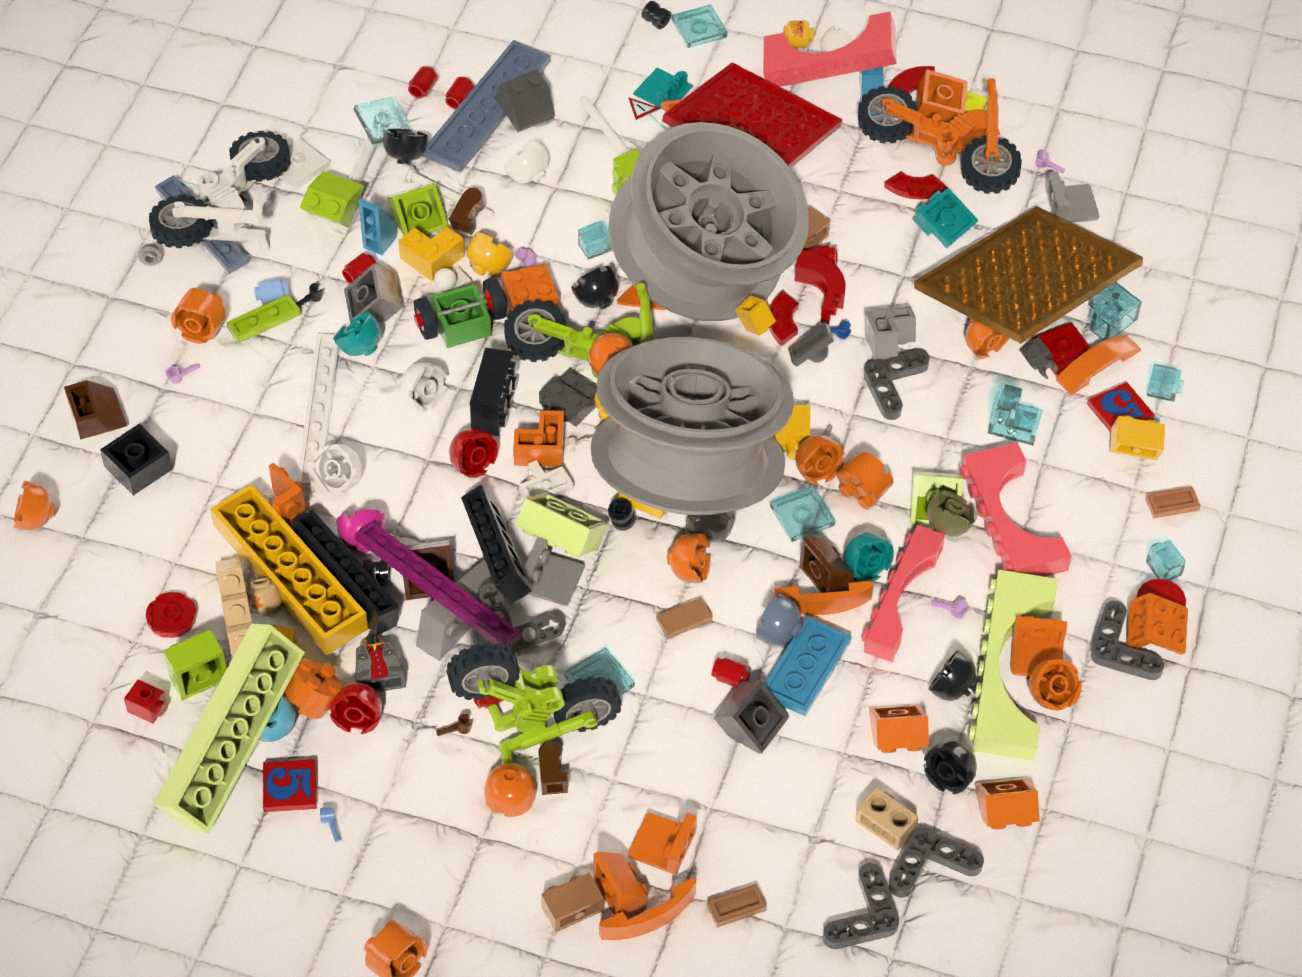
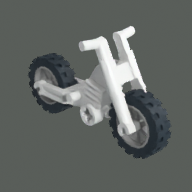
[148,130,291,252]

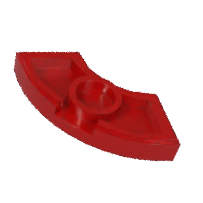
[888,66,935,94]
[884,172,948,200]
[769,290,799,346]

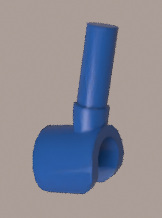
[818,321,852,339]

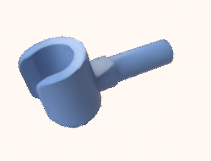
[320,807,341,843]

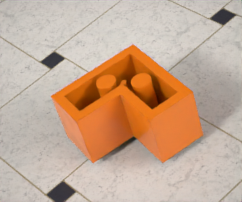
[513,410,564,467]

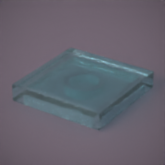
[671,4,728,48]
[353,96,412,145]
[770,485,836,542]
[564,647,635,695]

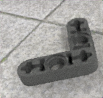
[864,350,930,420]
[477,583,565,652]
[1091,601,1164,680]
[889,828,984,898]
[823,863,899,949]

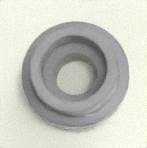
[138,244,162,266]

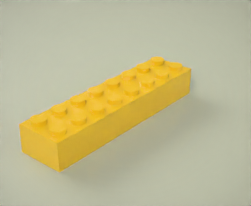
[210,484,368,656]

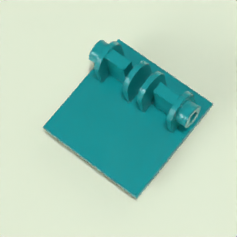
[633,68,693,110]

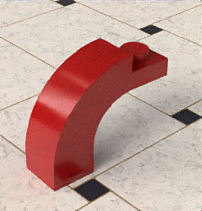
[794,250,846,324]

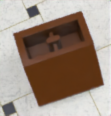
[64,380,127,440]

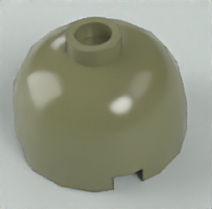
[927,490,978,537]

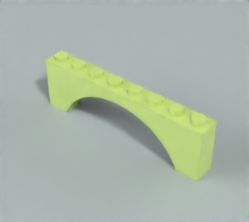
[969,569,1058,761]

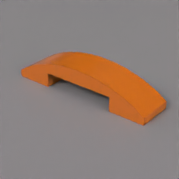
[1056,334,1141,395]
[773,581,874,615]
[599,877,697,940]

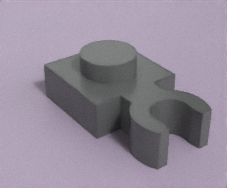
[1020,337,1059,379]

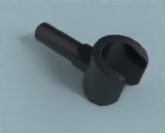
[296,283,323,307]

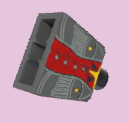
[355,634,406,692]

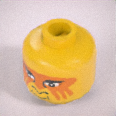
[783,20,814,48]

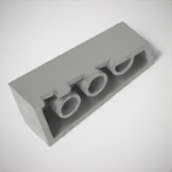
[416,560,496,661]

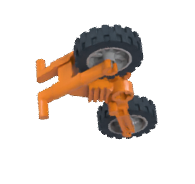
[858,78,1022,194]

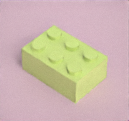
[516,492,608,557]

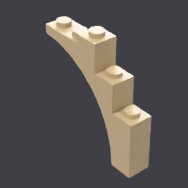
[215,557,252,659]

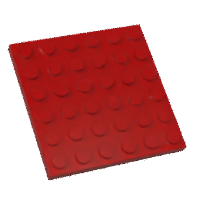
[662,62,843,169]

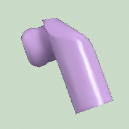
[515,248,536,269]

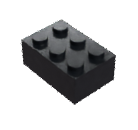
[470,347,518,437]

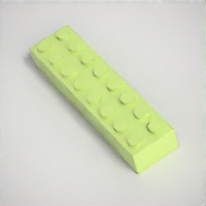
[153,624,305,834]

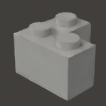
[865,306,916,359]

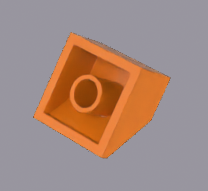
[916,69,968,122]
[869,704,929,753]
[975,778,1040,829]
[593,851,649,918]

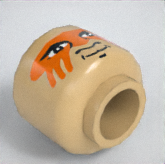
[246,577,282,617]

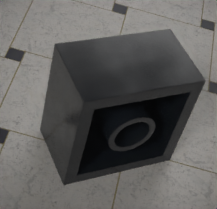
[100,423,172,496]

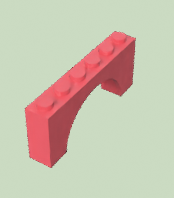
[763,11,897,87]
[959,442,1072,577]

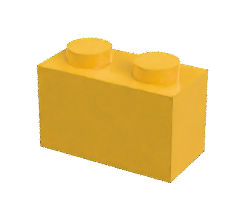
[1110,416,1165,460]

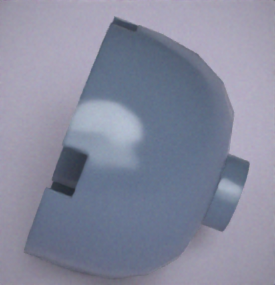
[756,593,803,646]

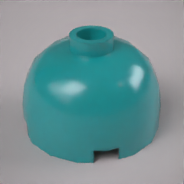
[333,312,381,356]
[843,532,894,582]

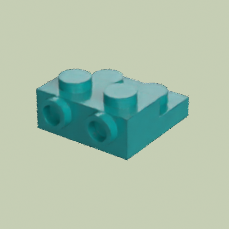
[913,188,979,249]

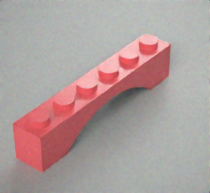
[862,525,945,663]

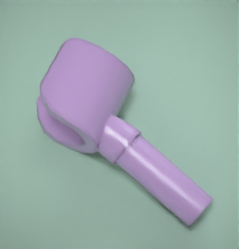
[1036,150,1066,174]
[165,363,199,384]
[931,599,968,618]

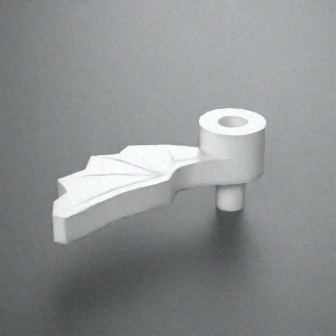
[566,437,593,454]

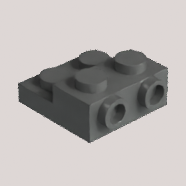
[539,369,597,427]

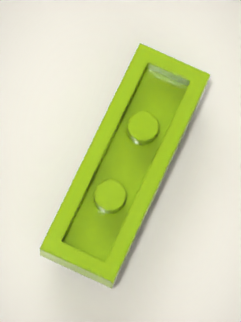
[226,294,300,343]

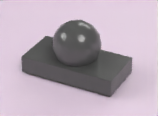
[788,323,834,367]

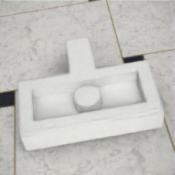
[519,460,574,499]

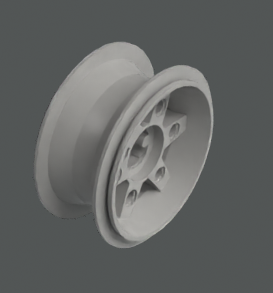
[608,122,809,321]
[590,337,794,515]

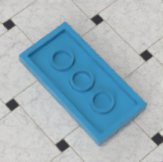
[764,616,852,717]

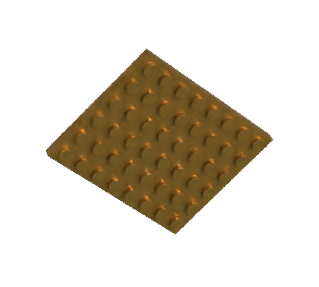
[914,206,1143,344]

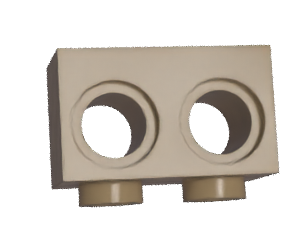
[855,787,919,851]

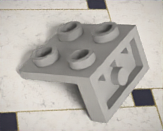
[1046,172,1100,223]
[523,537,584,606]

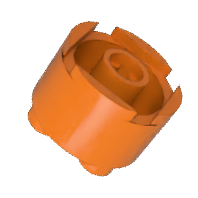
[171,288,226,344]
[837,451,894,510]
[283,658,342,719]
[364,919,428,977]

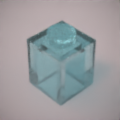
[578,221,612,260]
[1146,363,1185,402]
[1146,539,1186,580]

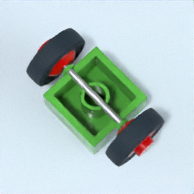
[414,277,507,348]

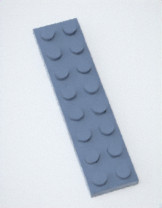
[422,40,551,173]

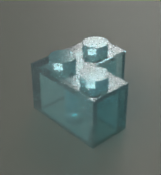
[1088,282,1142,341]
[987,383,1043,446]

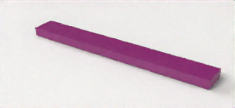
[355,522,522,647]

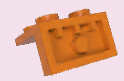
[1127,593,1188,655]
[628,812,697,875]

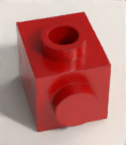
[124,679,167,724]

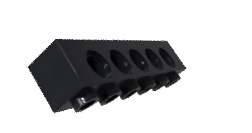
[461,485,532,605]
[291,510,400,635]

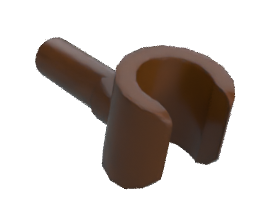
[436,714,472,737]

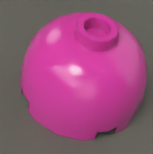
[336,510,386,553]

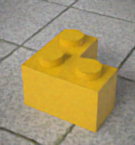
[398,227,464,281]

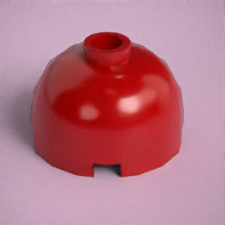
[449,428,498,478]
[329,682,382,734]

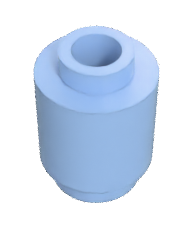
[254,278,289,305]

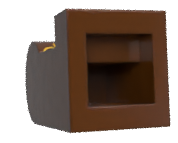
[448,187,485,235]
[538,742,568,795]

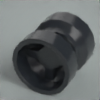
[641,0,671,30]
[608,498,636,531]
[363,559,390,584]

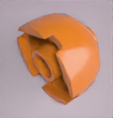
[965,318,1009,359]
[589,333,633,375]
[795,435,845,485]
[13,480,55,530]
[667,533,711,583]
[1029,659,1082,711]
[484,763,537,817]

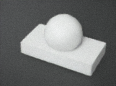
[420,266,471,303]

